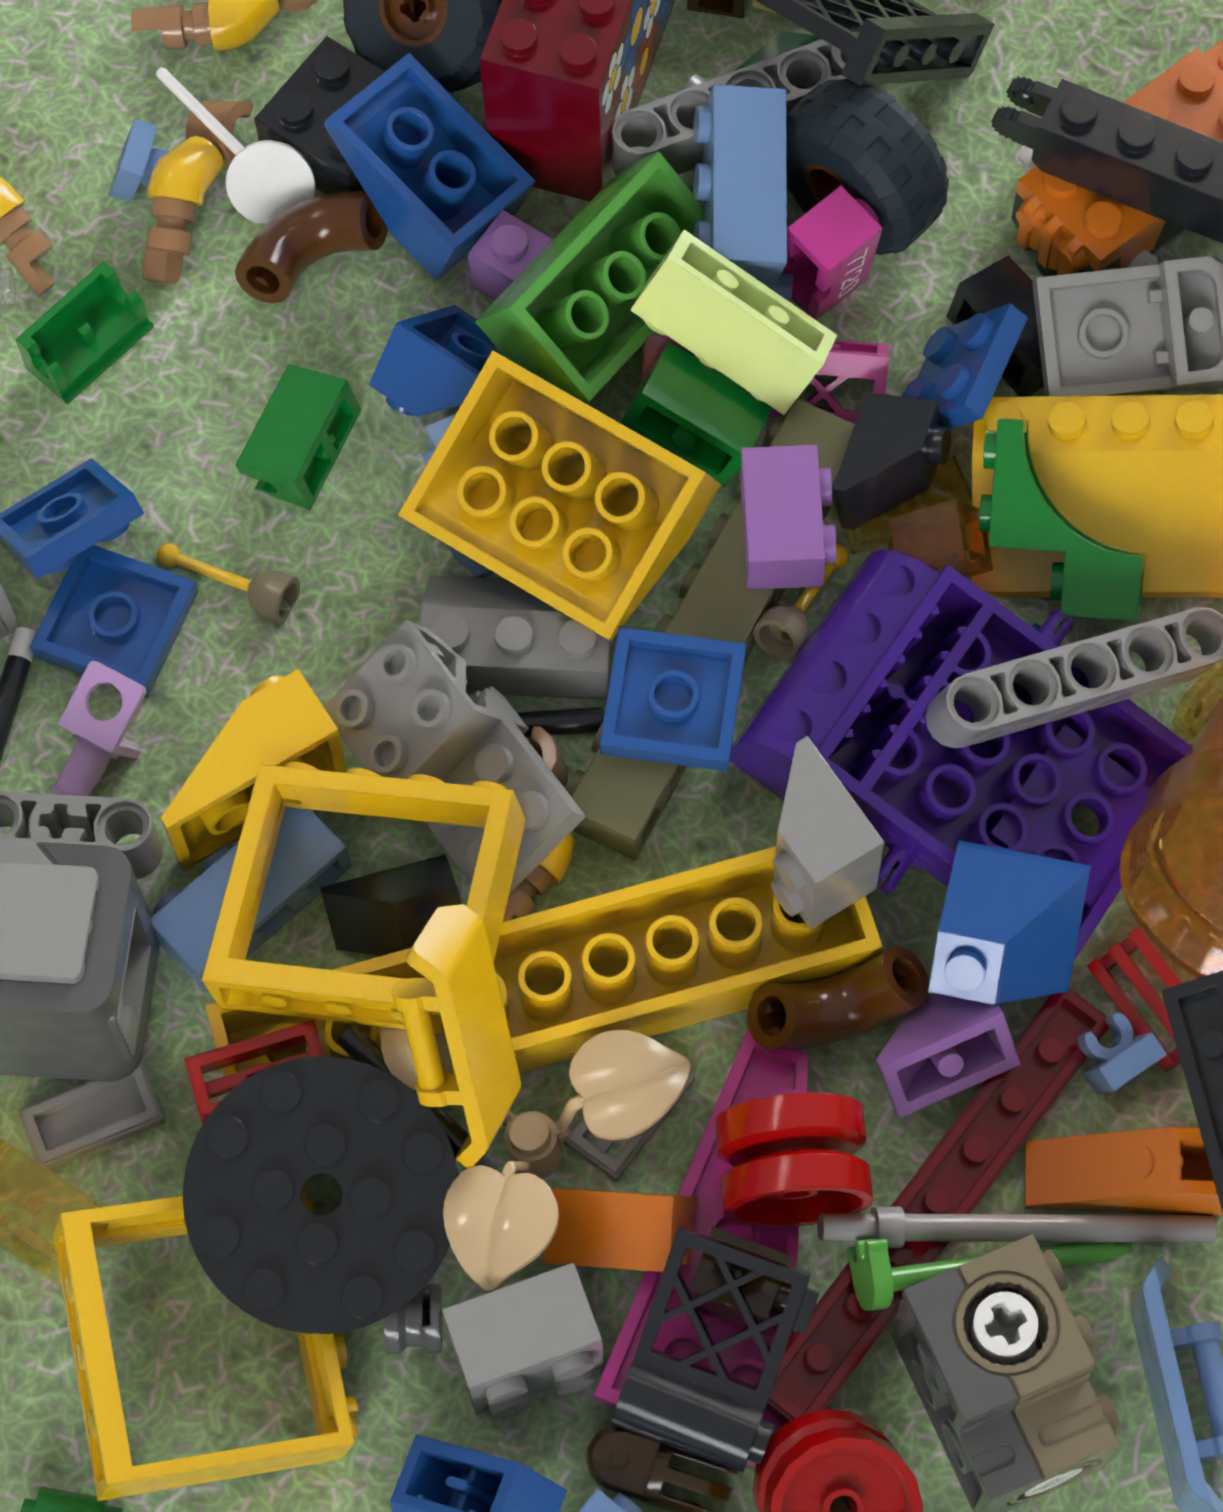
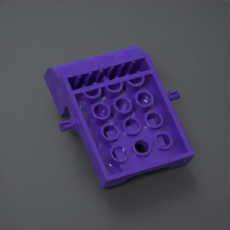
[730,550,1206,959]

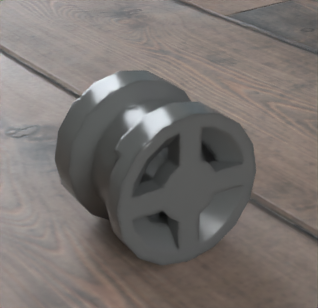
[384,1284,443,1354]

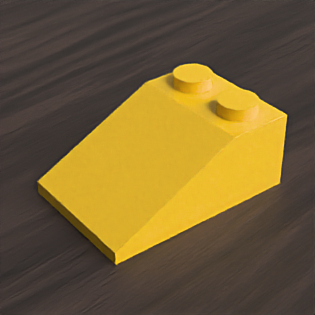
[161,669,347,872]

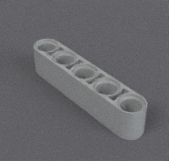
[612,39,881,175]
[925,607,1223,748]

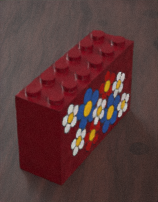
[480,0,675,202]

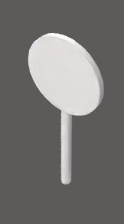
[156,68,316,223]

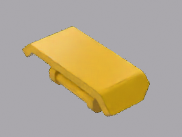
[391,904,521,1169]

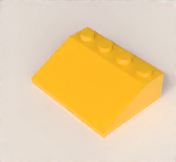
[398,351,721,641]
[972,394,1223,598]

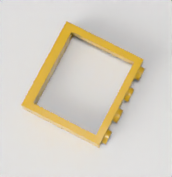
[202,762,526,1035]
[53,1187,359,1501]

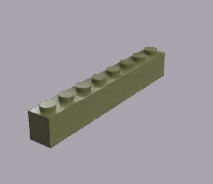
[566,398,855,861]

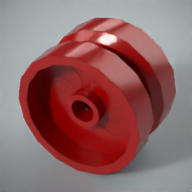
[715,1092,873,1228]
[752,1409,923,1512]

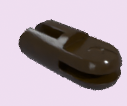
[586,1425,739,1512]

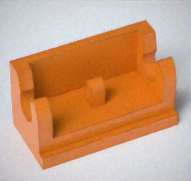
[543,1188,698,1272]

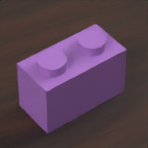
[740,445,836,590]

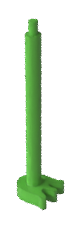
[846,1238,1132,1311]

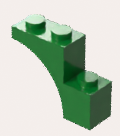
[979,418,1145,621]

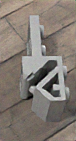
[1032,256,1223,396]
[324,620,586,895]

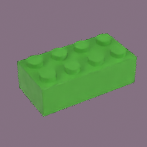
[475,151,703,403]

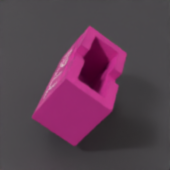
[782,186,883,320]

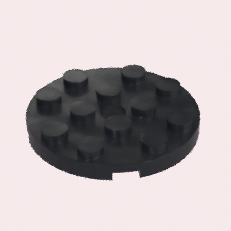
[183,1056,458,1334]

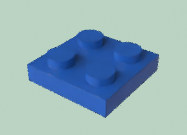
[902,303,1028,429]
[0,458,144,579]
[29,545,199,698]
[600,627,746,772]

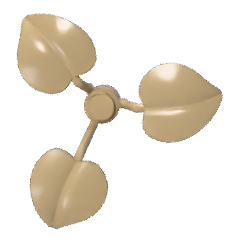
[381,1027,692,1293]

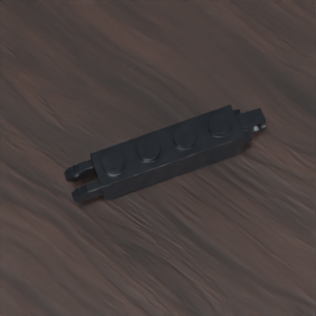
[991,76,1223,244]

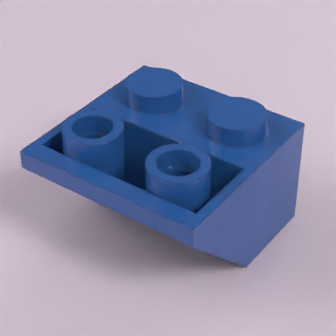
[390,1434,567,1512]

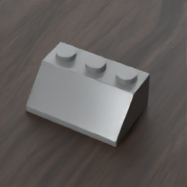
[420,575,613,700]

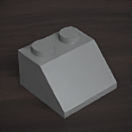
[771,736,884,930]

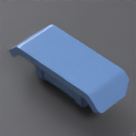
[1131,1255,1223,1512]

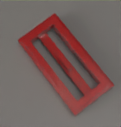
[1086,926,1183,1072]
[184,1019,325,1124]

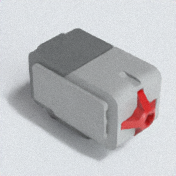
[0,791,163,1081]

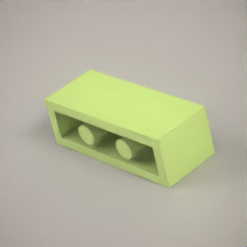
[630,230,837,415]

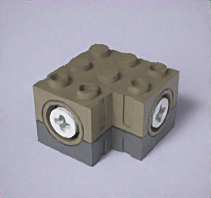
[891,1234,1122,1512]

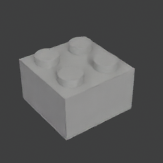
[442,1262,604,1419]

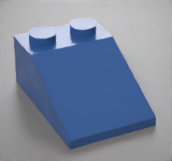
[324,53,535,281]

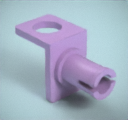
[50,661,146,796]

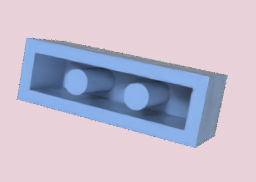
[693,84,787,284]
[151,807,351,993]

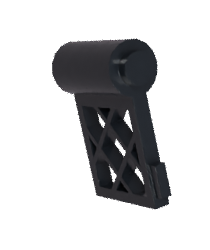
[611,1226,820,1473]

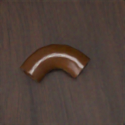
[235,190,388,304]
[747,945,930,1050]

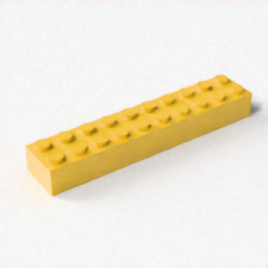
[205,846,883,1094]

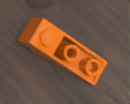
[1024,1127,1223,1216]

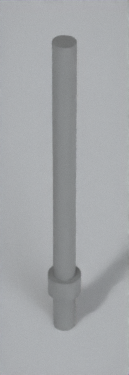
[817,1207,1217,1248]

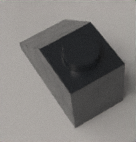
[832,393,951,530]
[320,854,461,956]

